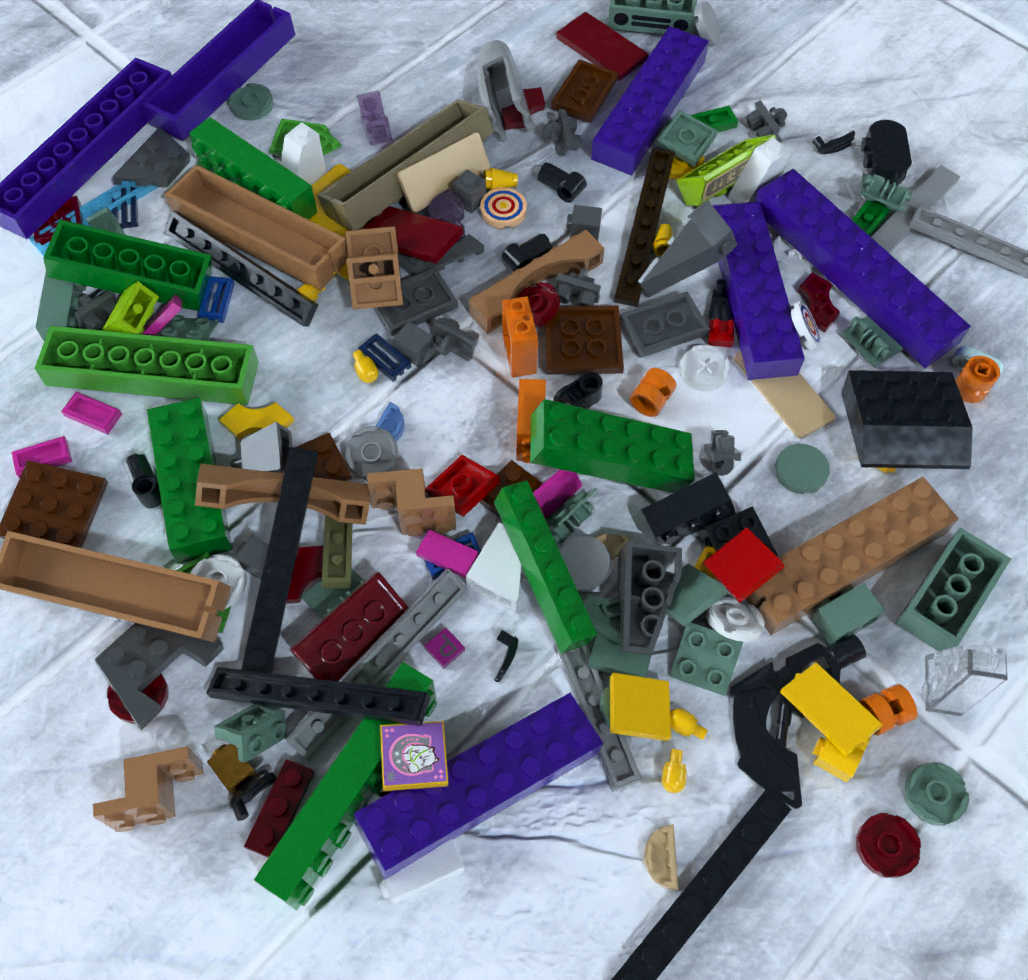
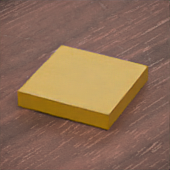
[610,672,671,741]

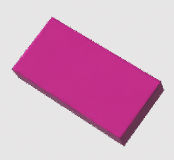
[142,294,182,336]
[61,392,122,435]
[11,436,73,478]
[533,469,583,519]
[416,529,479,579]

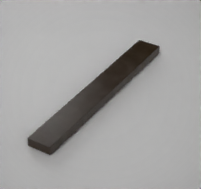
[614,148,675,307]

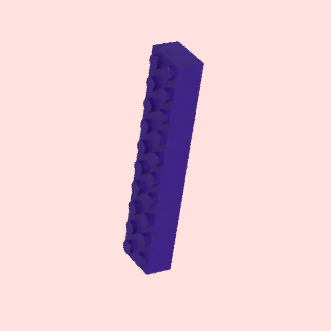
[0,57,172,240]
[755,168,971,369]

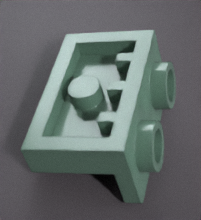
[214,704,286,763]

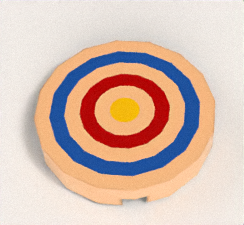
[480,188,527,229]

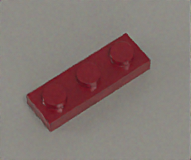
[244,759,315,858]

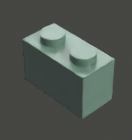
[811,583,885,645]

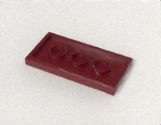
[556,11,649,81]
[364,206,464,264]
[289,572,409,681]

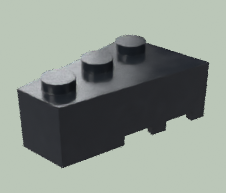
[641,472,736,545]

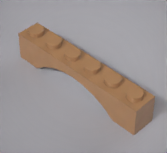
[469,230,604,334]
[195,464,370,525]

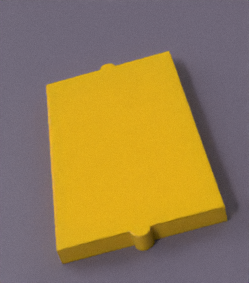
[780,662,883,756]

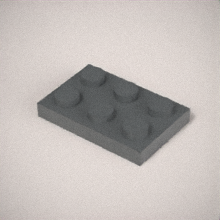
[375,267,458,336]
[620,291,710,358]

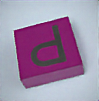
[424,628,465,669]

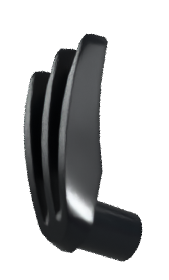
[813,131,855,154]
[709,279,732,321]
[494,630,518,682]
[230,770,277,821]

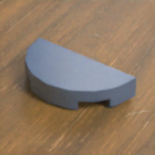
[376,402,405,442]

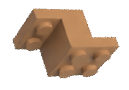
[345,226,403,310]
[367,468,457,537]
[93,746,204,832]

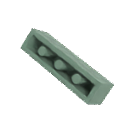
[35,272,86,341]

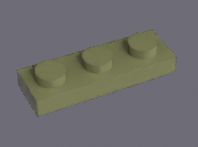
[322,515,353,589]

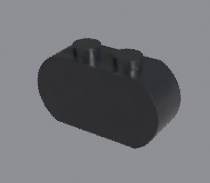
[861,120,912,186]

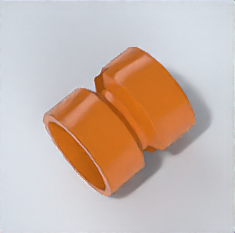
[955,356,1000,403]
[629,368,677,417]
[859,684,918,736]

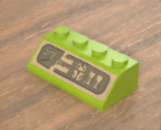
[676,134,776,208]

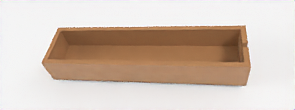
[164,165,348,291]
[745,477,959,635]
[0,531,231,643]

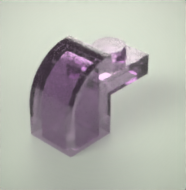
[356,90,393,146]
[429,189,465,244]

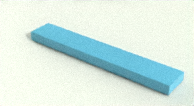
[29,180,158,257]

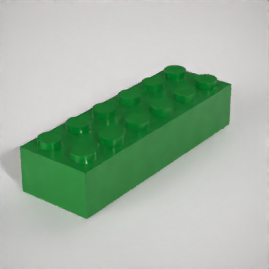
[189,117,317,220]
[43,219,212,311]
[147,397,233,564]
[530,399,695,493]

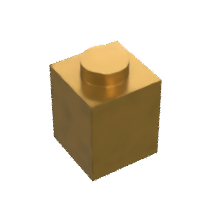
[207,744,257,795]

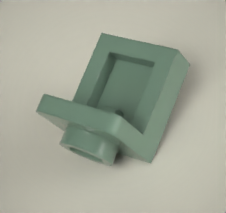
[87,207,126,235]

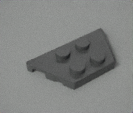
[113,128,190,187]

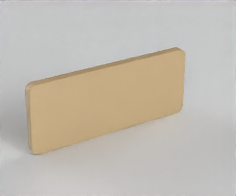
[397,132,491,212]
[734,351,835,439]

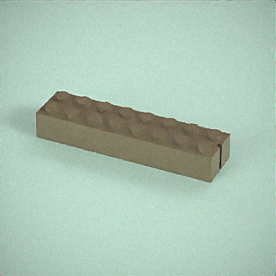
[317,99,494,230]

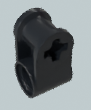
[553,372,603,409]

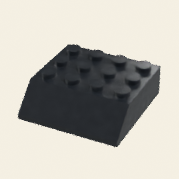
[841,370,973,469]

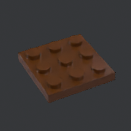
[544,305,624,375]
[0,460,108,548]

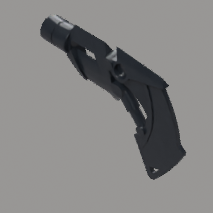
[729,634,866,809]

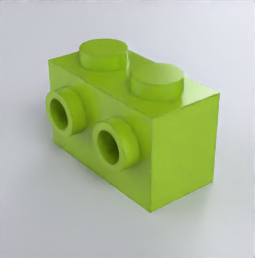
[103,281,159,334]

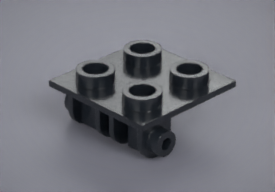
[704,506,778,556]

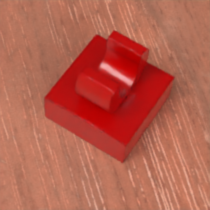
[707,318,735,348]

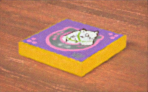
[380,721,448,791]

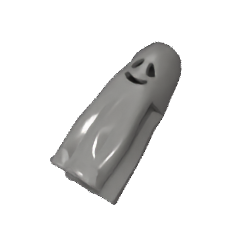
[477,40,536,142]

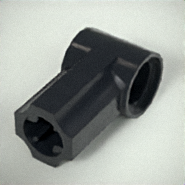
[537,162,587,203]
[501,234,552,271]
[123,453,161,509]

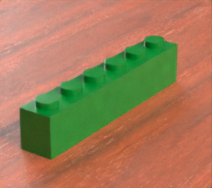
[494,481,597,654]

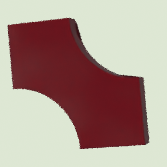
[501,87,545,130]
[797,272,840,333]
[287,546,323,604]

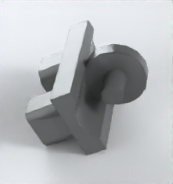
[746,100,787,143]
[543,109,582,156]
[556,268,601,306]
[75,290,117,331]
[433,318,479,361]
[704,430,741,476]

